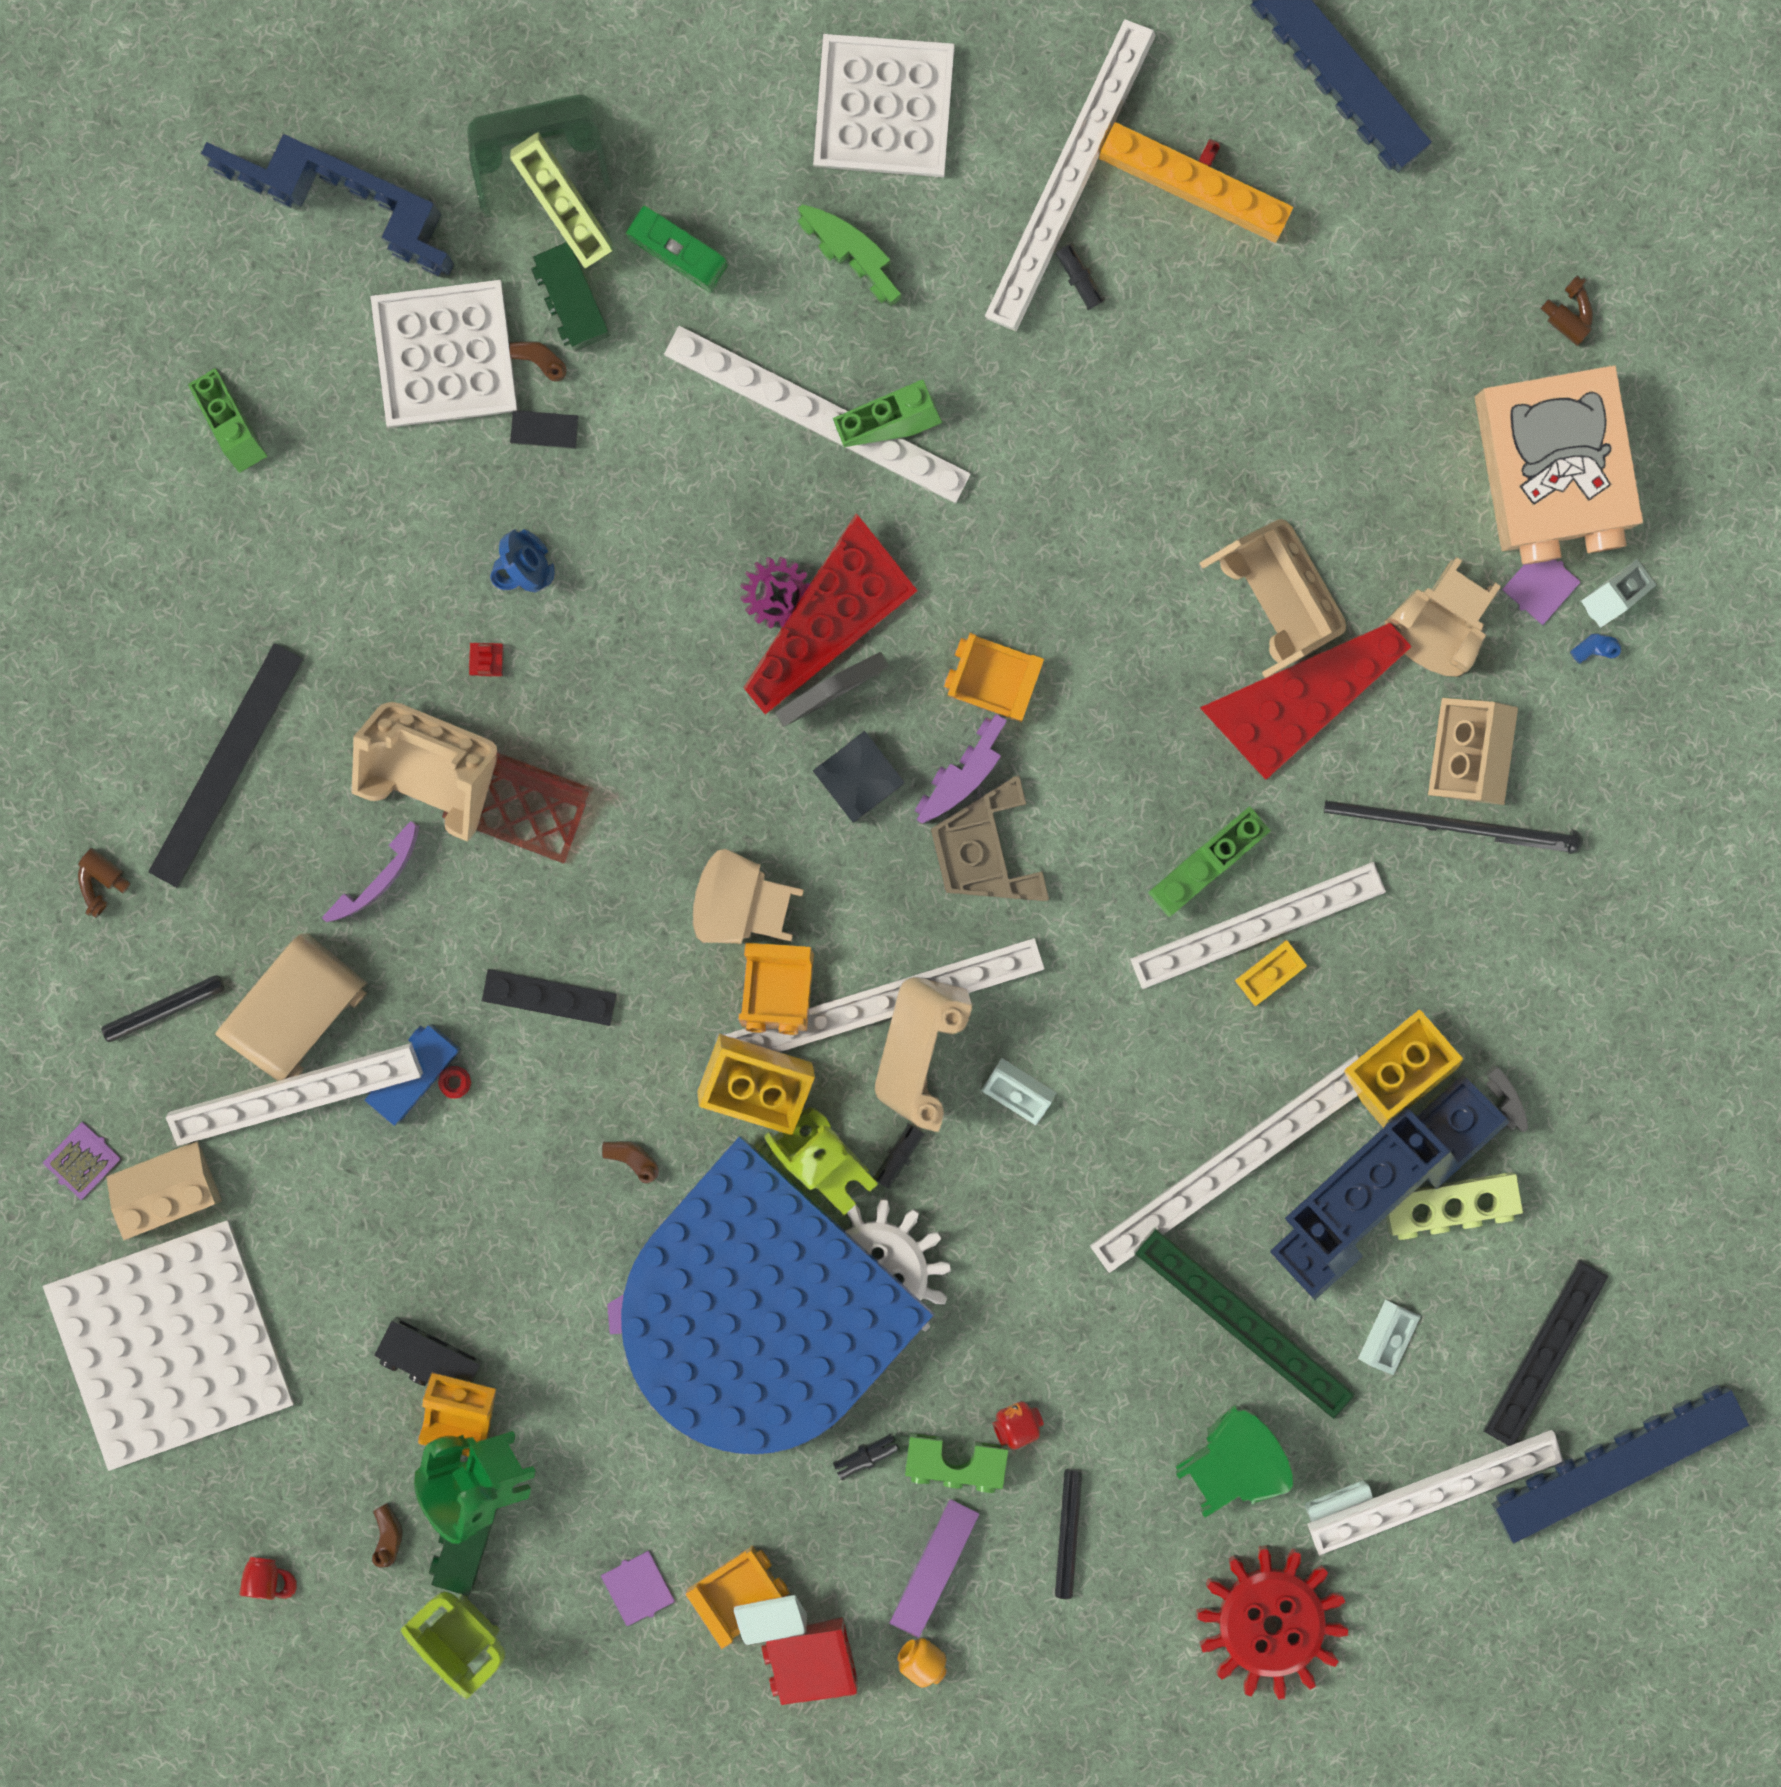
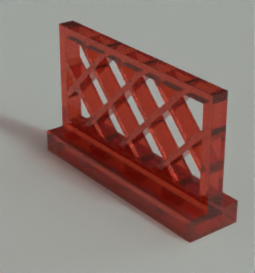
[442,752,593,864]

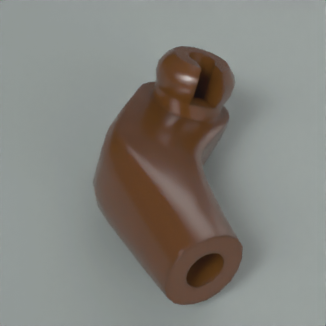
[509,341,567,382]
[602,1141,659,1184]
[372,1503,403,1568]

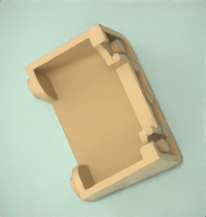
[352,702,497,842]
[215,933,368,1081]
[875,977,972,1132]

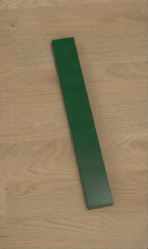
[1134,1227,1355,1419]

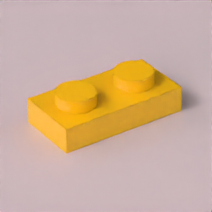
[1234,940,1307,1006]

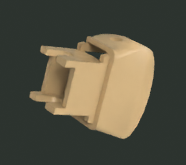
[1384,557,1501,677]
[693,849,803,944]

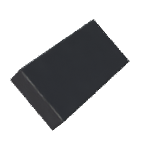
[510,410,579,449]

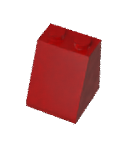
[761,1617,858,1705]

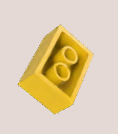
[697,1034,815,1135]

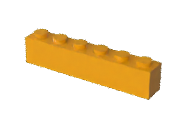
[1099,122,1293,243]

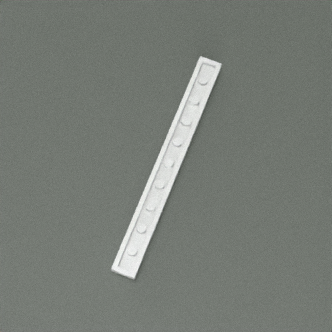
[985,19,1156,332]
[664,326,971,504]
[725,938,1044,1052]
[1090,1055,1359,1273]

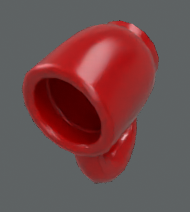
[239,1557,297,1600]

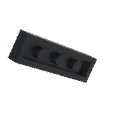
[482,969,617,1026]

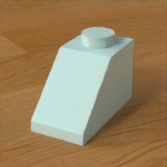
[1581,559,1656,628]

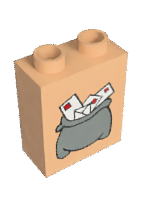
[1475,365,1643,565]

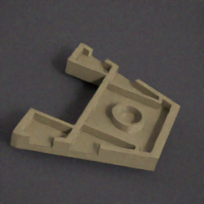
[931,776,1049,901]

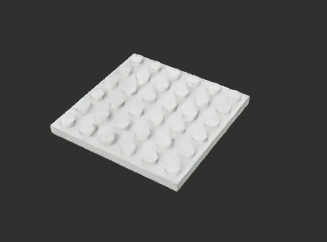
[43,1220,295,1471]

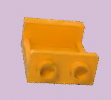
[944,633,1044,722]
[738,943,814,1035]
[418,1373,496,1456]
[685,1545,790,1649]

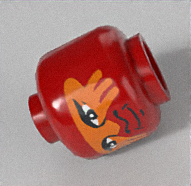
[992,1401,1044,1450]

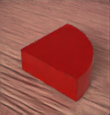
[1198,138,1220,167]

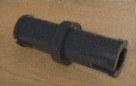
[1055,243,1106,311]
[873,1123,925,1189]
[833,1433,901,1481]

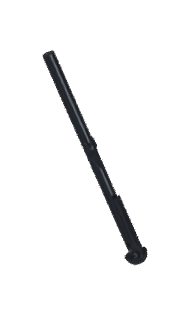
[1323,800,1583,854]

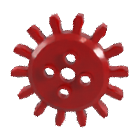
[1196,1545,1349,1700]

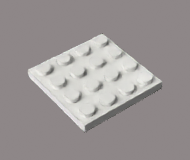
[813,34,954,177]
[371,280,518,428]

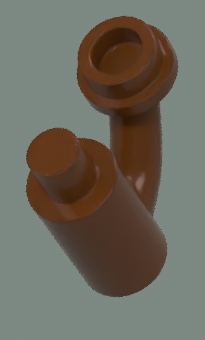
[1540,275,1593,346]
[78,848,131,918]

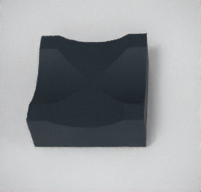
[813,730,905,823]

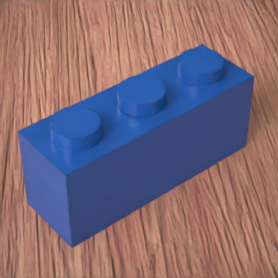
[364,1024,462,1126]

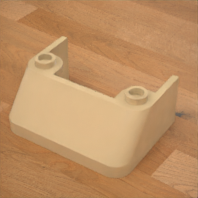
[1200,519,1346,678]

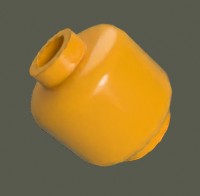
[897,1638,947,1688]

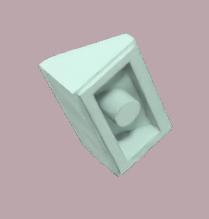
[981,1058,1057,1125]
[1358,1300,1421,1375]
[1305,1480,1373,1522]
[734,1595,807,1645]

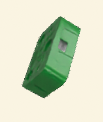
[625,205,729,293]

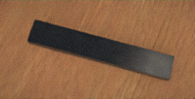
[1483,1260,1609,1446]

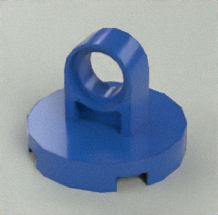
[490,529,555,593]

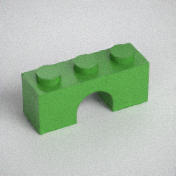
[905,1433,1008,1493]

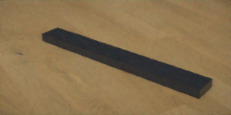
[148,643,304,888]

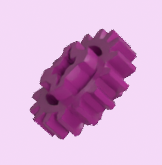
[740,556,810,629]

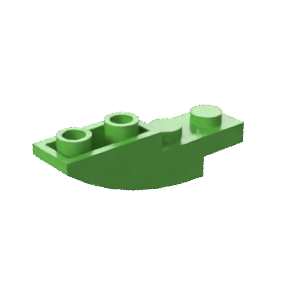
[797,204,901,307]
[1148,806,1271,917]

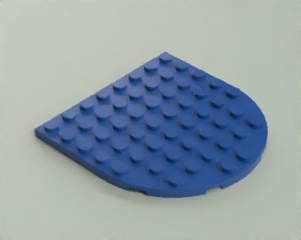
[621,1136,935,1454]

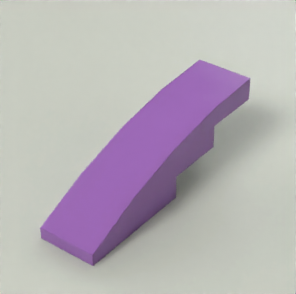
[889,1499,979,1638]

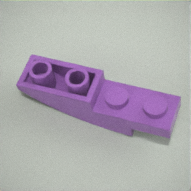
[915,714,1007,824]

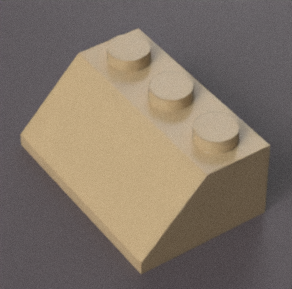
[1428,698,1518,805]
[107,1141,222,1240]

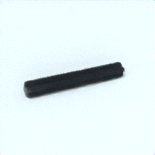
[101,975,224,1042]
[1055,1469,1082,1600]

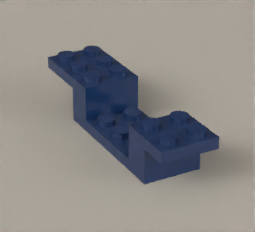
[201,134,455,277]
[1270,1075,1509,1300]

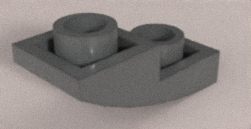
[1484,1065,1528,1133]

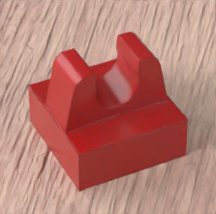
[469,643,504,677]

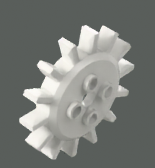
[846,1198,950,1332]

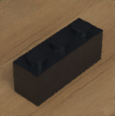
[374,1317,483,1386]

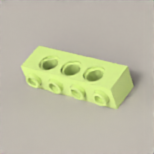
[510,132,612,268]
[1386,1172,1523,1240]

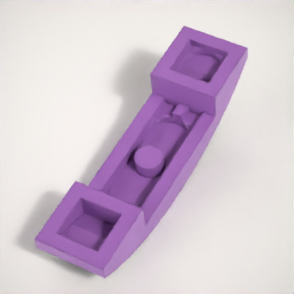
[322,821,419,922]

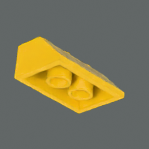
[1344,1009,1463,1128]

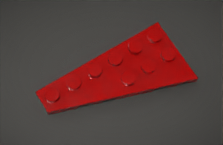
[743,513,918,714]
[1199,623,1412,780]

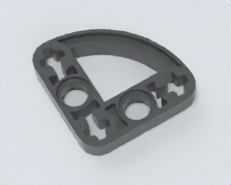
[775,652,889,727]

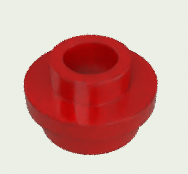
[438,1066,471,1099]

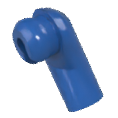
[1570,633,1621,664]

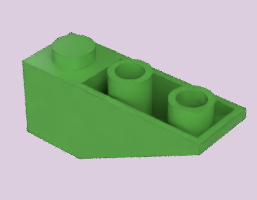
[188,368,267,473]
[833,379,943,447]

